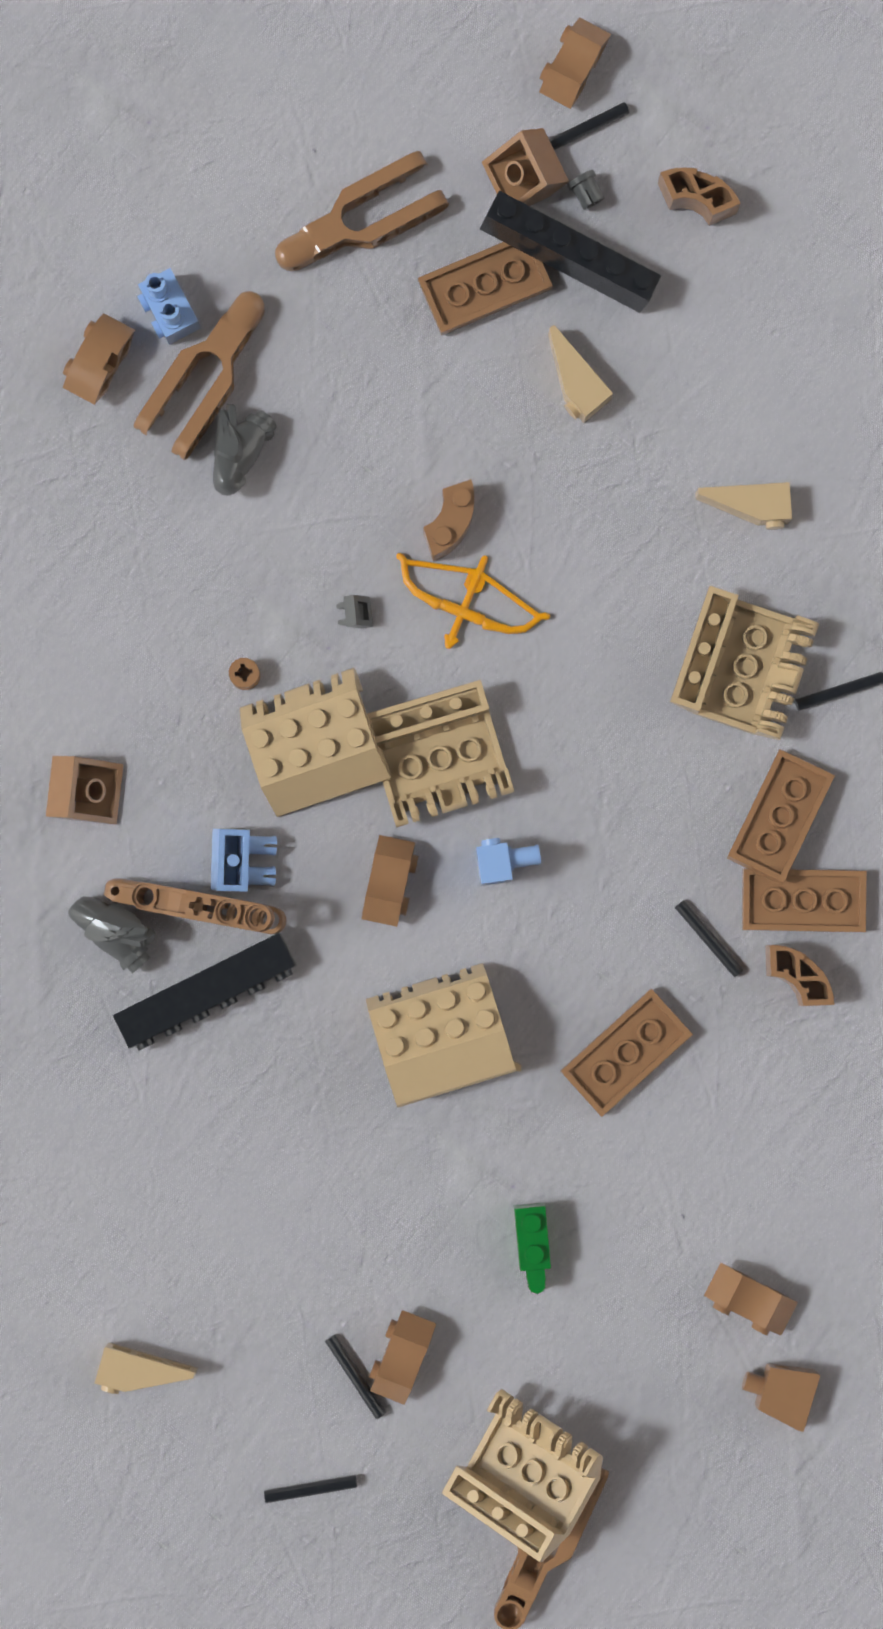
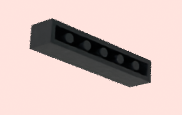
[480,190,662,313]
[113,933,297,1051]

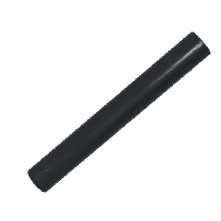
[549,102,629,150]
[795,671,883,711]
[674,900,743,978]
[325,1334,386,1419]
[264,1475,358,1503]

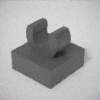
[336,595,373,629]

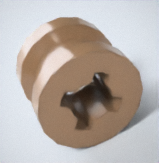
[229,658,260,690]

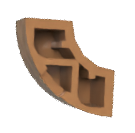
[539,17,611,109]
[657,167,741,226]
[63,313,135,405]
[423,479,474,562]
[361,835,419,927]
[765,945,835,1006]
[704,1262,798,1336]
[369,1310,436,1405]

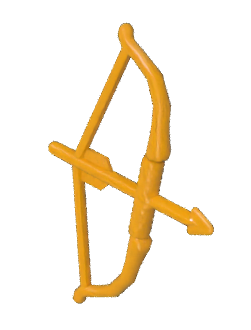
[396,553,550,649]

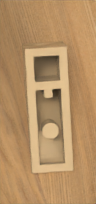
[548,325,613,423]
[695,482,792,530]
[95,1343,197,1394]

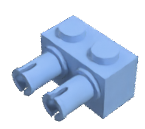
[137,268,201,345]
[211,828,277,892]
[476,838,541,886]

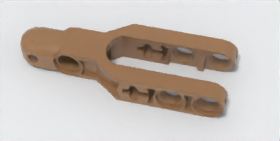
[275,151,449,272]
[133,291,265,460]
[104,878,286,934]
[494,1468,609,1629]

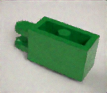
[513,1203,551,1295]

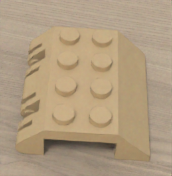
[670,586,819,740]
[240,668,392,817]
[367,680,514,828]
[366,963,516,1108]
[442,1389,603,1562]

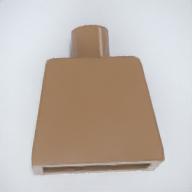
[742,1363,821,1432]

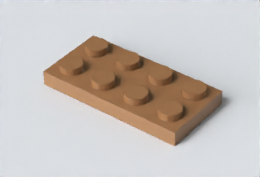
[418,242,553,336]
[727,749,835,885]
[742,869,867,932]
[560,989,693,1117]

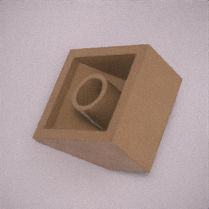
[482,128,569,206]
[46,756,124,825]

